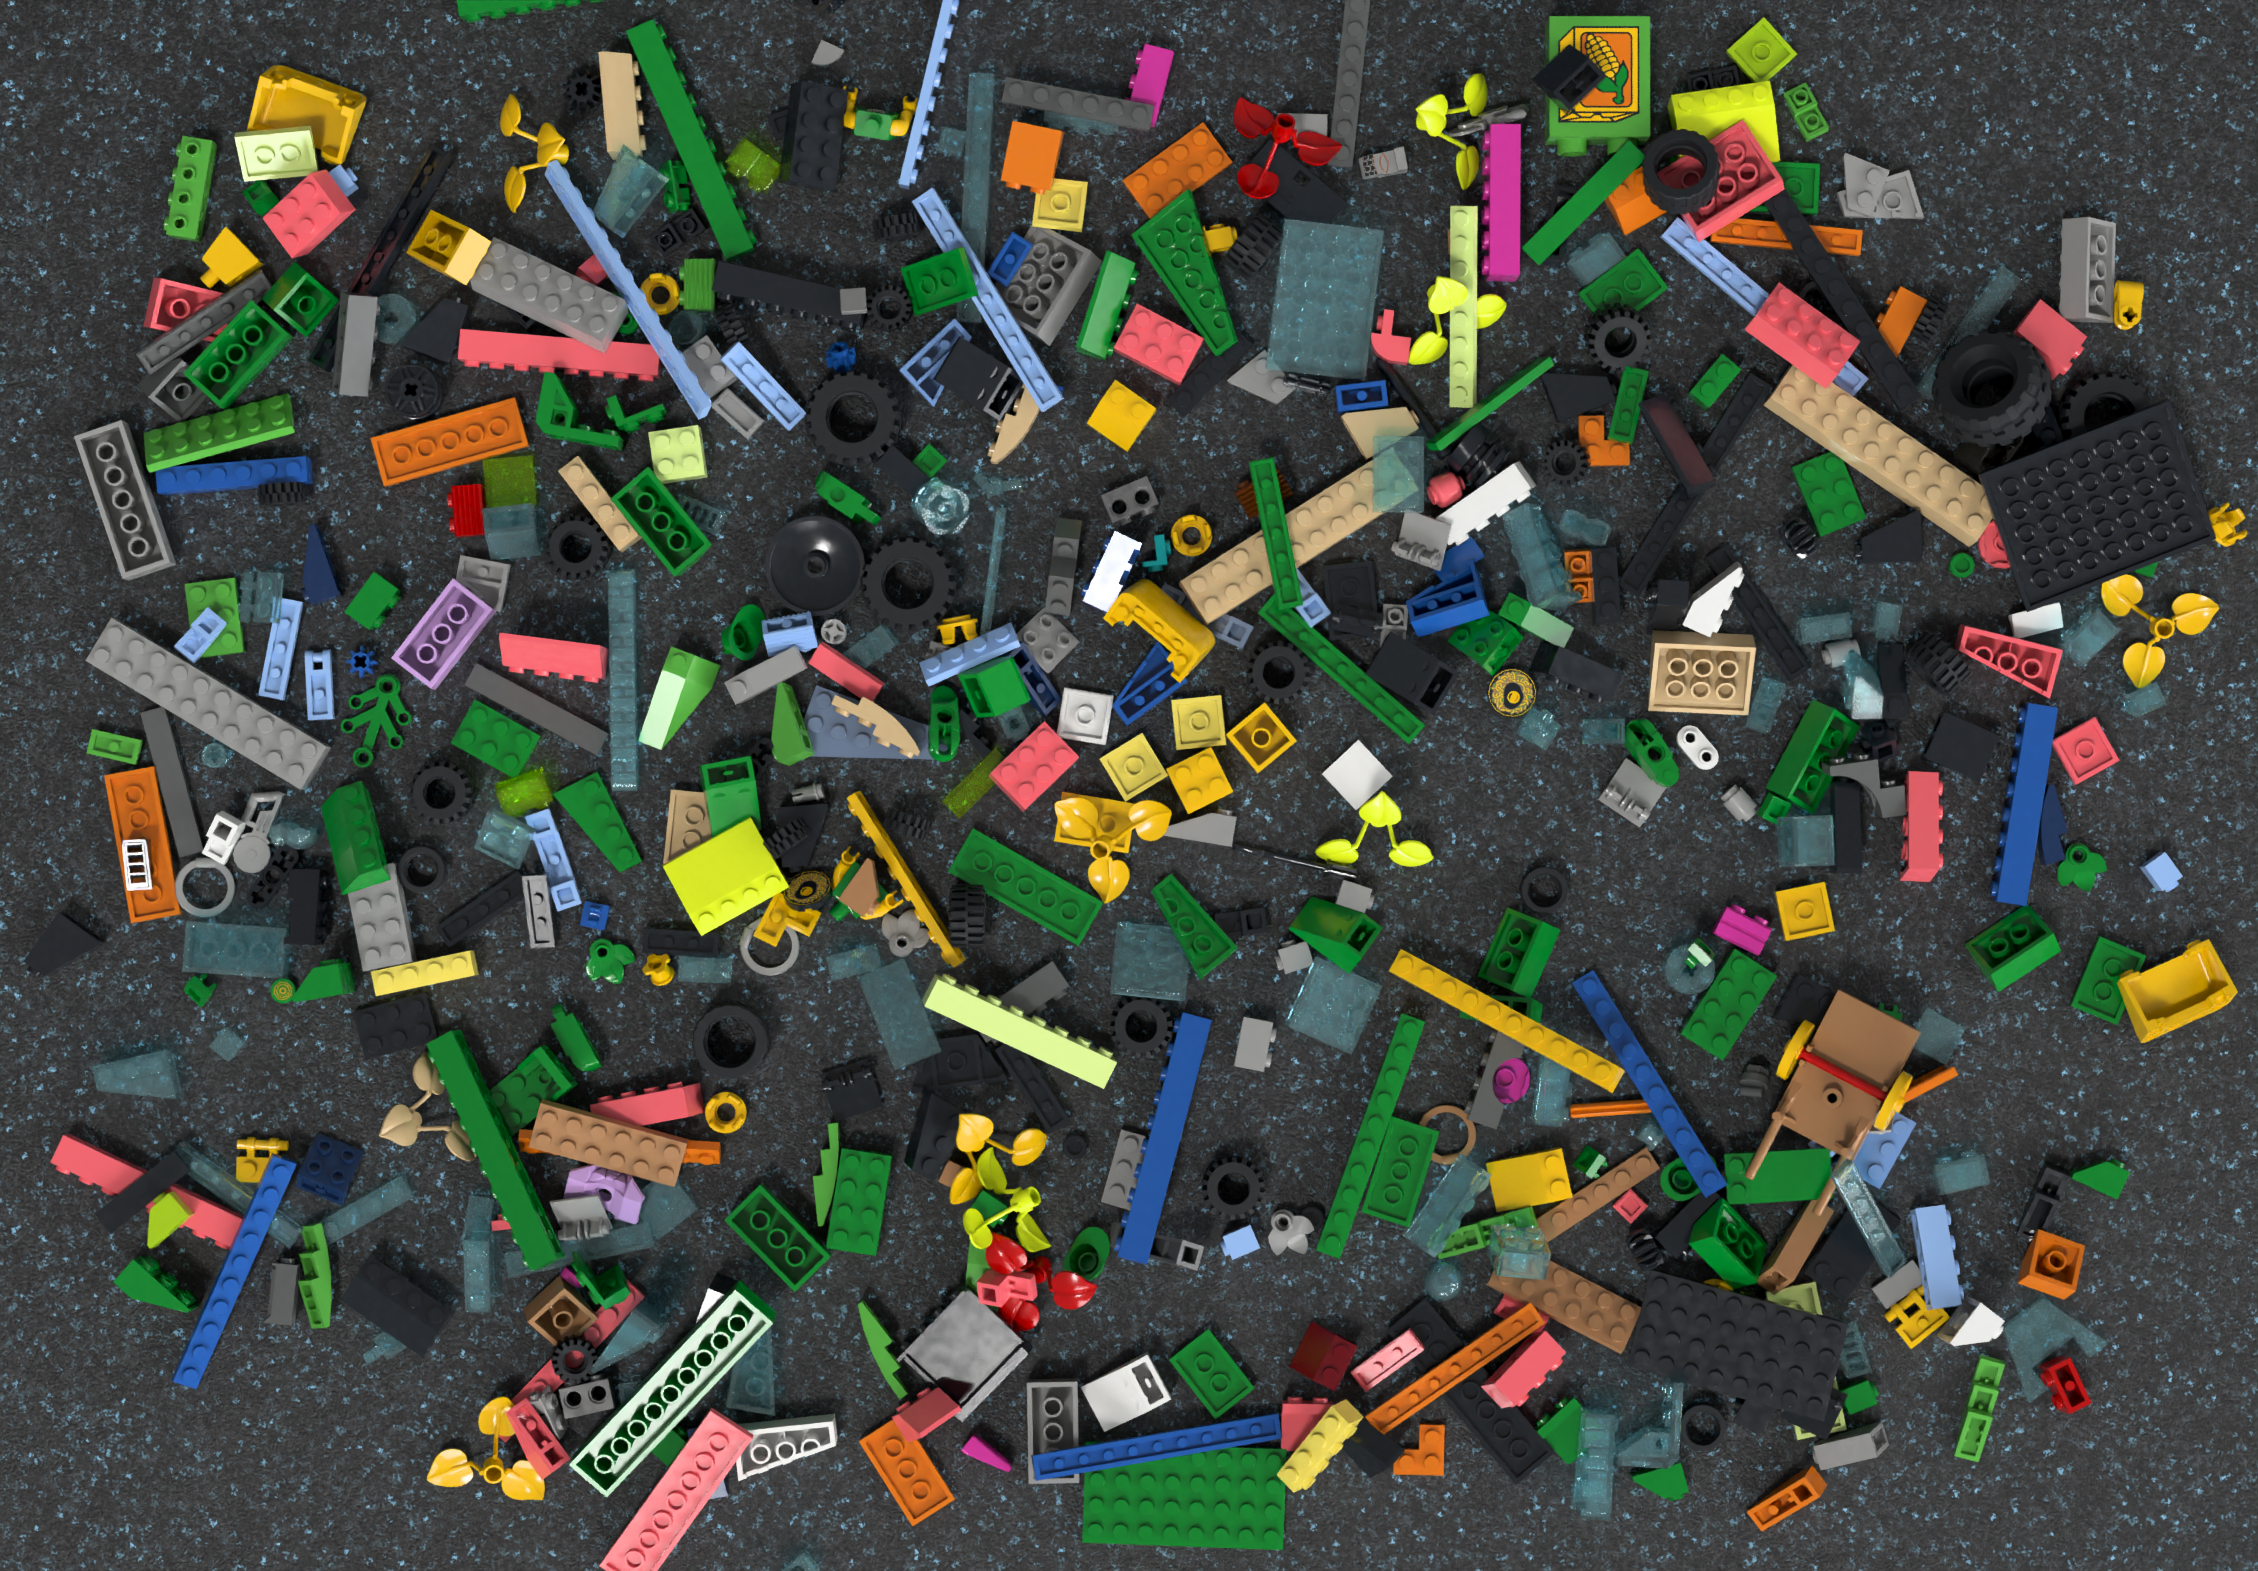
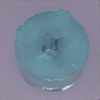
[911,478,970,535]
[1661,944,1715,994]

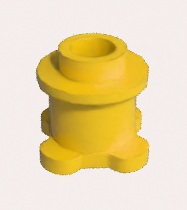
[642,954,675,986]

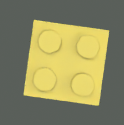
[1032,178,1088,232]
[1171,695,1226,750]
[1100,733,1168,802]

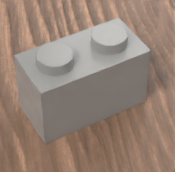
[1234,1016,1277,1072]

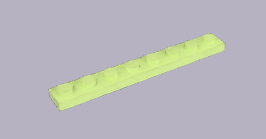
[1450,205,1478,408]

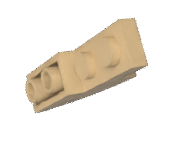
[988,383,1040,465]
[831,695,921,759]

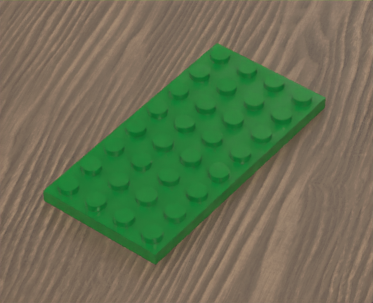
[1082,1441,1287,1550]

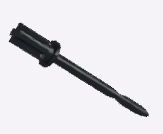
[1232,842,1357,882]

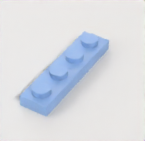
[719,341,806,431]
[258,597,304,701]
[919,623,1021,686]

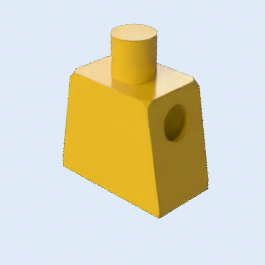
[200,227,263,289]

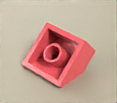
[892,1387,961,1442]

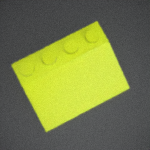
[1668,81,1780,163]
[662,817,789,936]

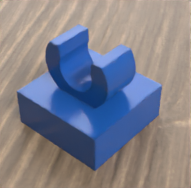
[580,901,610,931]

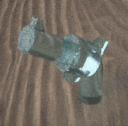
[973,472,1023,499]

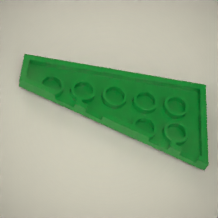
[1131,189,1238,356]

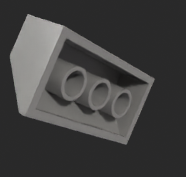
[2059,217,2116,323]

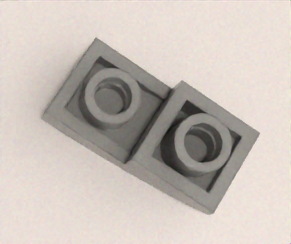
[1380,604,1408,648]

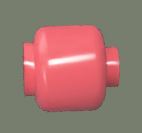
[1426,471,1465,508]

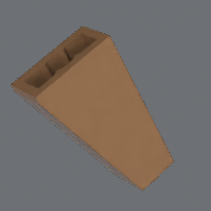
[1757,1199,1834,1295]

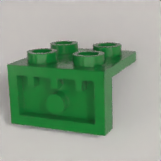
[1448,609,1524,677]

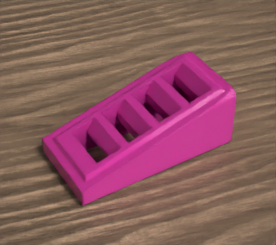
[961,1433,1012,1472]

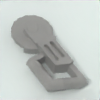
[1448,104,1529,137]
[233,791,285,873]

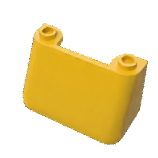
[247,65,367,165]
[1103,579,1215,683]
[2117,939,2238,1043]

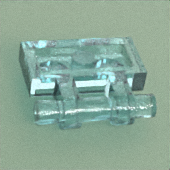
[238,572,284,624]

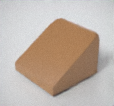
[938,1159,965,1188]

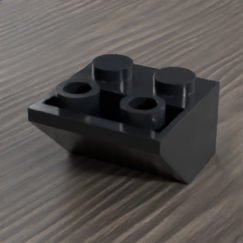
[1532,44,1607,116]

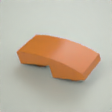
[1563,548,1592,603]

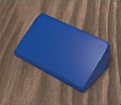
[986,231,1033,287]
[1433,536,1485,583]

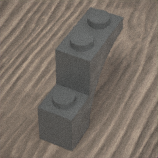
[1045,517,1082,616]
[1822,753,1907,818]
[1109,1222,1204,1271]

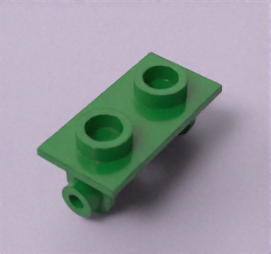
[660,160,691,214]

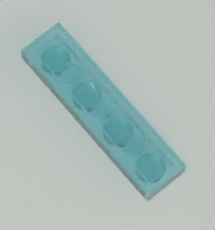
[318,1175,415,1246]

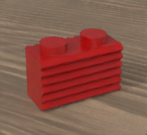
[447,484,488,538]

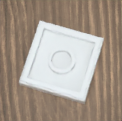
[1057,688,1114,745]
[1322,740,1392,810]

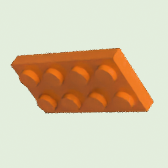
[1122,122,1232,219]
[859,1419,955,1526]

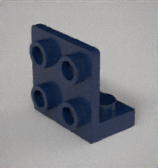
[296,1134,364,1206]

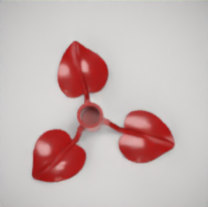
[1233,97,1342,199]
[985,1232,1097,1332]

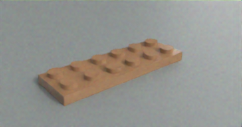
[529,1099,688,1187]
[1486,1240,1641,1354]

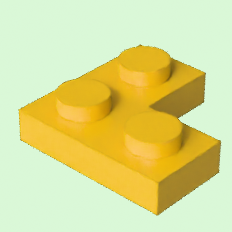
[754,893,821,947]

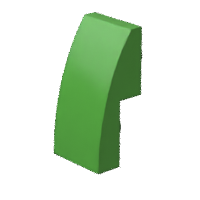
[1783,82,1829,142]

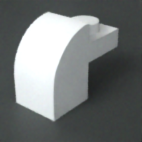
[202,811,246,865]

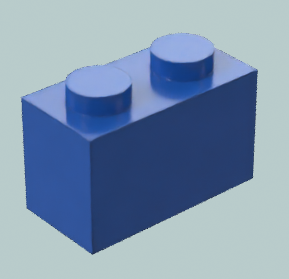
[1334,380,1388,414]

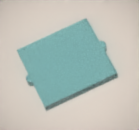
[1913,1008,1965,1065]

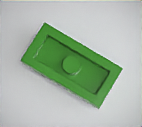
[87,729,143,765]

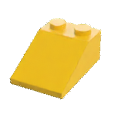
[1486,1147,1573,1212]

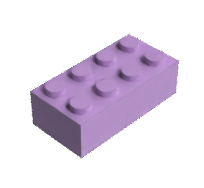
[391,579,496,690]

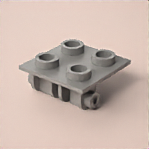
[1391,509,1451,571]
[1016,607,1080,674]
[1598,758,1667,827]
[550,1194,613,1242]

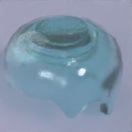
[668,310,706,348]
[1423,1262,1463,1302]

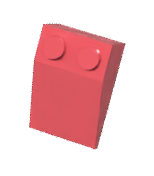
[143,278,228,342]

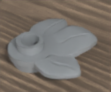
[882,909,929,957]
[1268,1209,1315,1255]

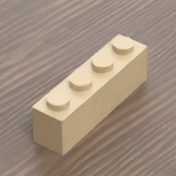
[558,456,642,553]

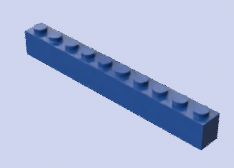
[1114,1012,1212,1265]

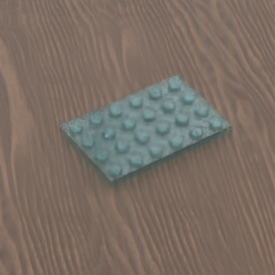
[1265,218,1384,380]

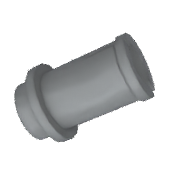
[791,782,825,805]

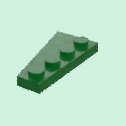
[553,772,643,872]
[1151,874,1238,980]

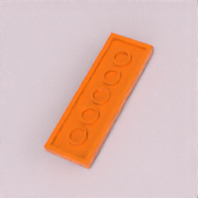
[370,397,529,487]
[104,766,182,923]

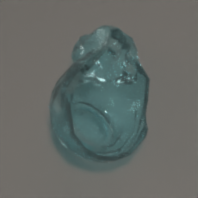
[269,822,320,849]

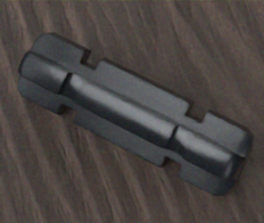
[1283,372,1331,396]

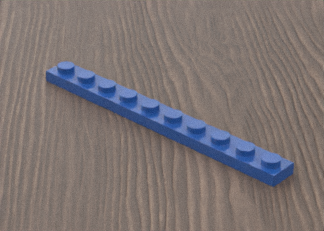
[1572,970,1727,1198]
[172,1153,297,1389]
[1031,1413,1282,1481]

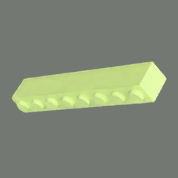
[922,974,1117,1089]

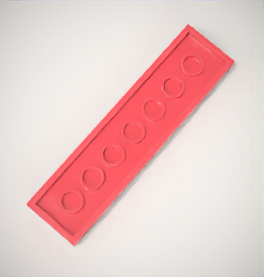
[599,1408,754,1571]

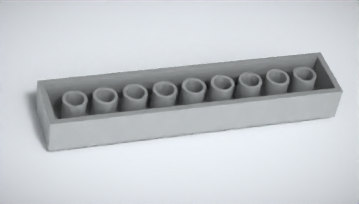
[85,618,332,790]

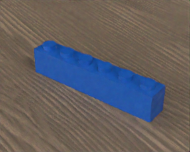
[156,456,313,496]

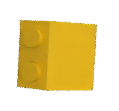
[1087,380,1156,452]

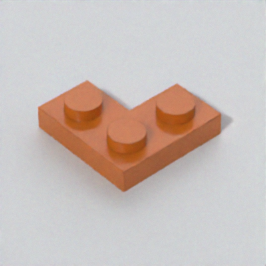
[1578,415,1630,467]
[1393,1424,1445,1476]

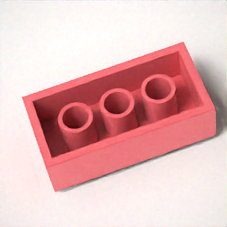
[1745,283,1860,389]

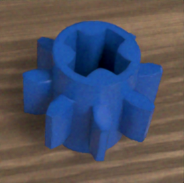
[825,342,857,373]
[346,646,379,678]

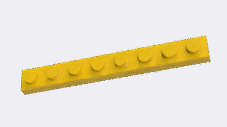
[847,791,966,968]

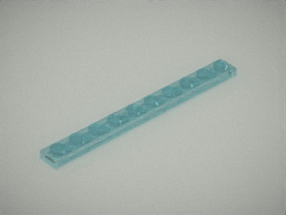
[956,73,995,324]

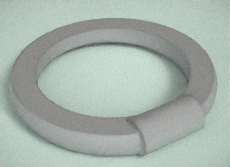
[175,858,235,917]
[738,917,800,976]

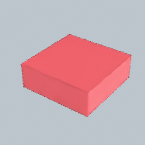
[1612,1189,1648,1224]

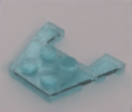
[2003,1297,2108,1403]

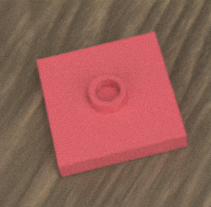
[2052,717,2120,785]

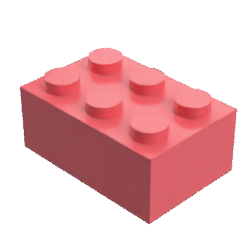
[262,170,356,258]
[1114,304,1204,386]
[989,721,1079,812]
[1481,1331,1566,1408]

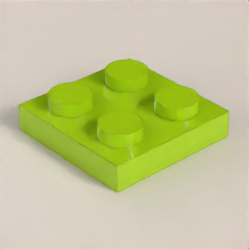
[1726,17,1797,83]

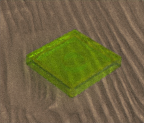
[483,455,538,510]

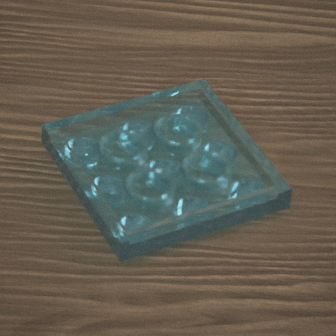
[1110,922,1189,1001]
[1285,956,1382,1055]

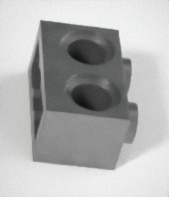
[1101,476,1159,527]
[559,1373,617,1419]

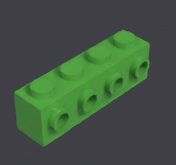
[164,136,217,243]

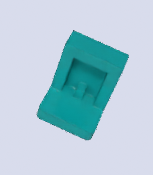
[1142,534,1171,573]

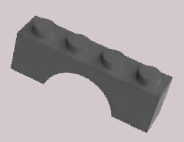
[1464,1028,1525,1130]

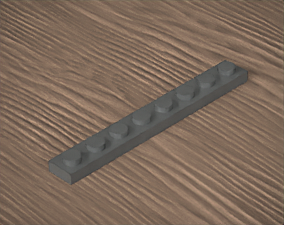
[1327,0,1370,169]

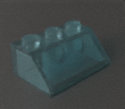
[1530,1054,1574,1127]

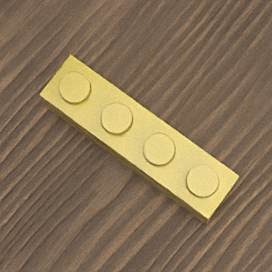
[371,950,479,996]

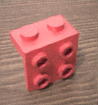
[1281,1396,1333,1451]

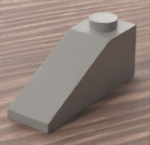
[724,646,808,705]
[1163,809,1237,847]

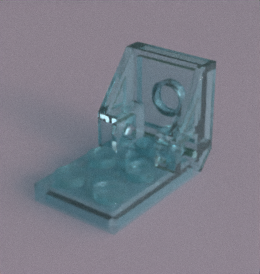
[1612,1378,1684,1469]

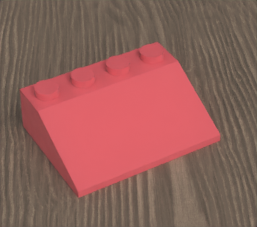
[1657,120,1784,242]
[499,633,609,683]

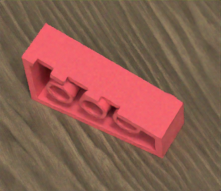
[1954,624,2063,699]
[1900,771,1943,882]
[590,1082,705,1126]

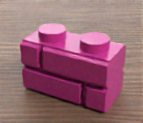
[1711,904,1772,956]

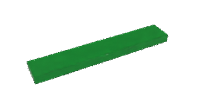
[1521,140,1644,266]
[1426,357,1554,451]
[1248,457,1303,610]

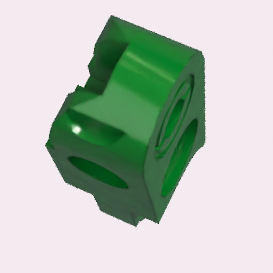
[815,470,881,526]
[928,686,960,762]
[1621,719,1679,787]
[551,1003,603,1072]

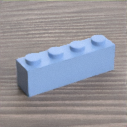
[1910,1205,1964,1310]

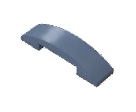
[1162,583,1254,650]

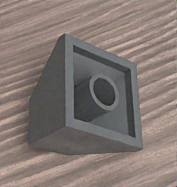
[137,358,208,422]

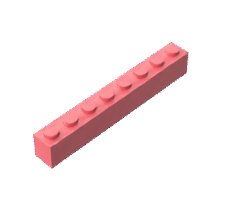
[458,329,662,382]
[50,1134,244,1249]

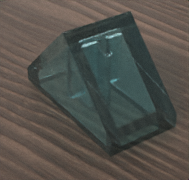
[1582,718,1625,745]

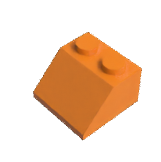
[1604,166,1667,236]
[2018,1229,2085,1300]

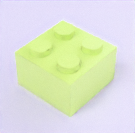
[648,425,708,484]

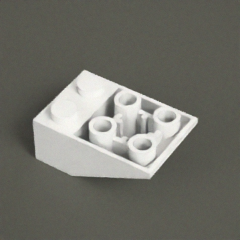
[1681,561,1744,637]
[1081,1352,1171,1432]

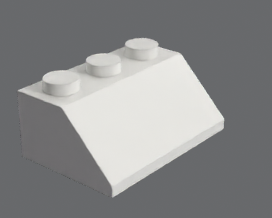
[1936,1296,2005,1346]

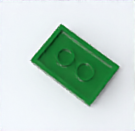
[901,247,979,316]
[1578,248,1668,334]
[1791,452,1866,537]
[451,699,541,780]
[2069,936,2146,1025]
[1169,1328,1255,1419]

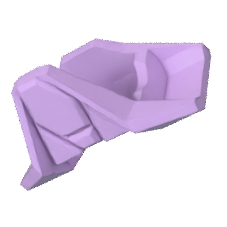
[563,1164,645,1225]

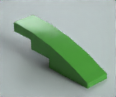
[813,1122,840,1226]
[1432,1206,1539,1259]
[298,1223,331,1329]
[858,1300,909,1400]
[1954,1355,2005,1462]

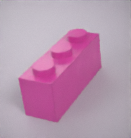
[1125,44,1174,128]

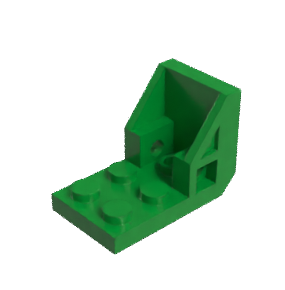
[535,372,625,451]
[489,1045,578,1137]

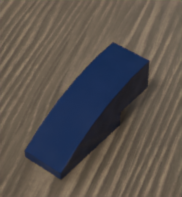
[2037,784,2068,865]

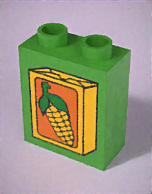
[1545,16,1650,157]

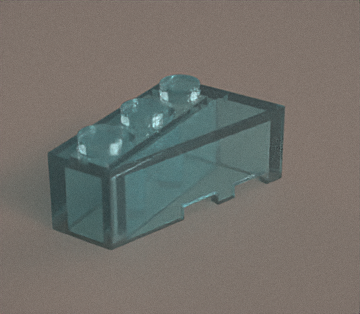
[593,144,669,238]
[92,1049,183,1099]

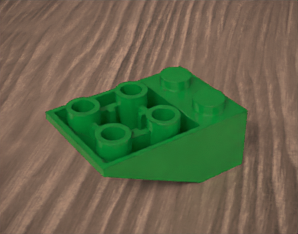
[698,756,762,837]
[1288,896,1383,974]
[113,1255,200,1313]

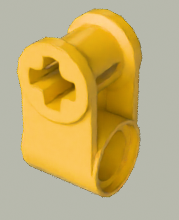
[2113,280,2144,330]

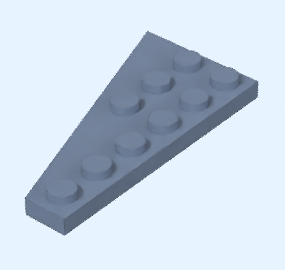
[804,685,948,760]

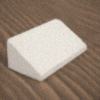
[2008,602,2063,638]

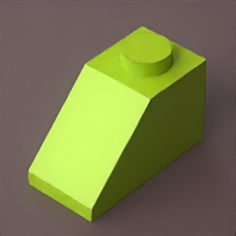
[147,1191,194,1249]

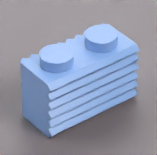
[762,611,818,657]

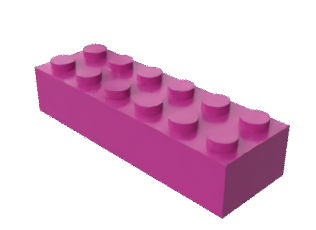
[1481,124,1521,282]

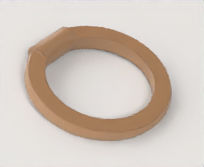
[1419,1105,1476,1166]

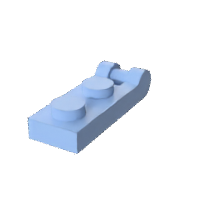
[305,649,335,721]

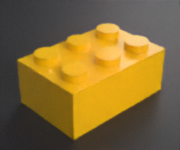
[406,210,491,285]

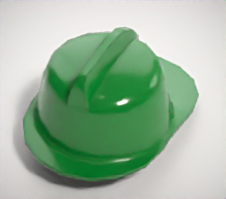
[721,604,766,661]
[1660,1154,1717,1201]
[1063,1227,1110,1281]

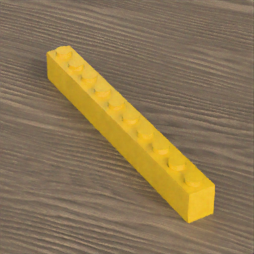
[1389,949,1624,1093]

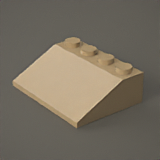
[1648,630,1756,715]

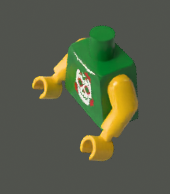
[843,86,918,140]
[829,846,903,922]

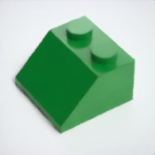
[262,261,339,338]

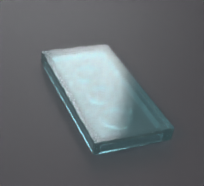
[858,959,942,1071]

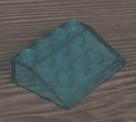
[590,1299,670,1373]

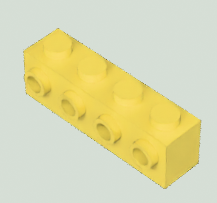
[1277,1399,1363,1493]

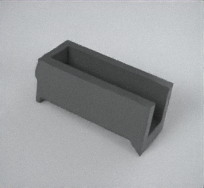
[263,1257,302,1326]

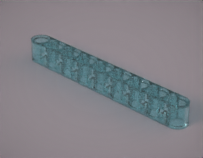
[608,569,639,792]

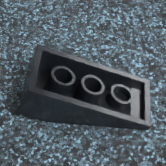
[1800,1190,1900,1303]

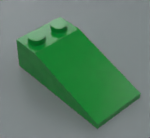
[1724,1148,1833,1204]

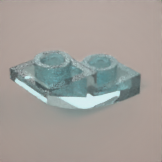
[1744,676,1786,735]

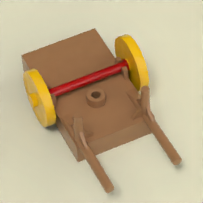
[1744,990,1922,1216]

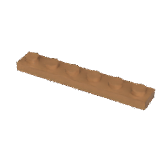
[1524,1147,1660,1251]

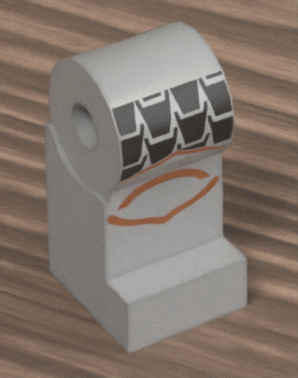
[1358,146,1408,179]

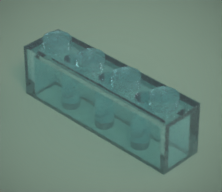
[1404,1154,1492,1258]

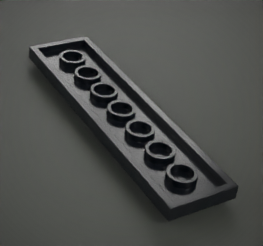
[1386,1297,1554,1485]

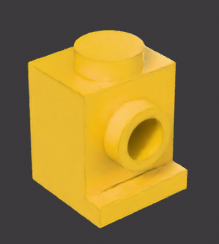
[1203,224,1237,254]

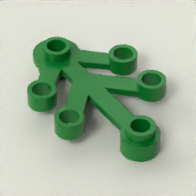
[340,674,412,768]

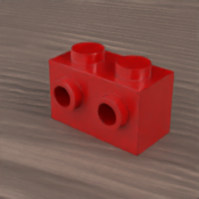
[2040,1355,2091,1414]

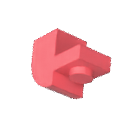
[1370,309,1411,365]
[976,1269,1037,1307]

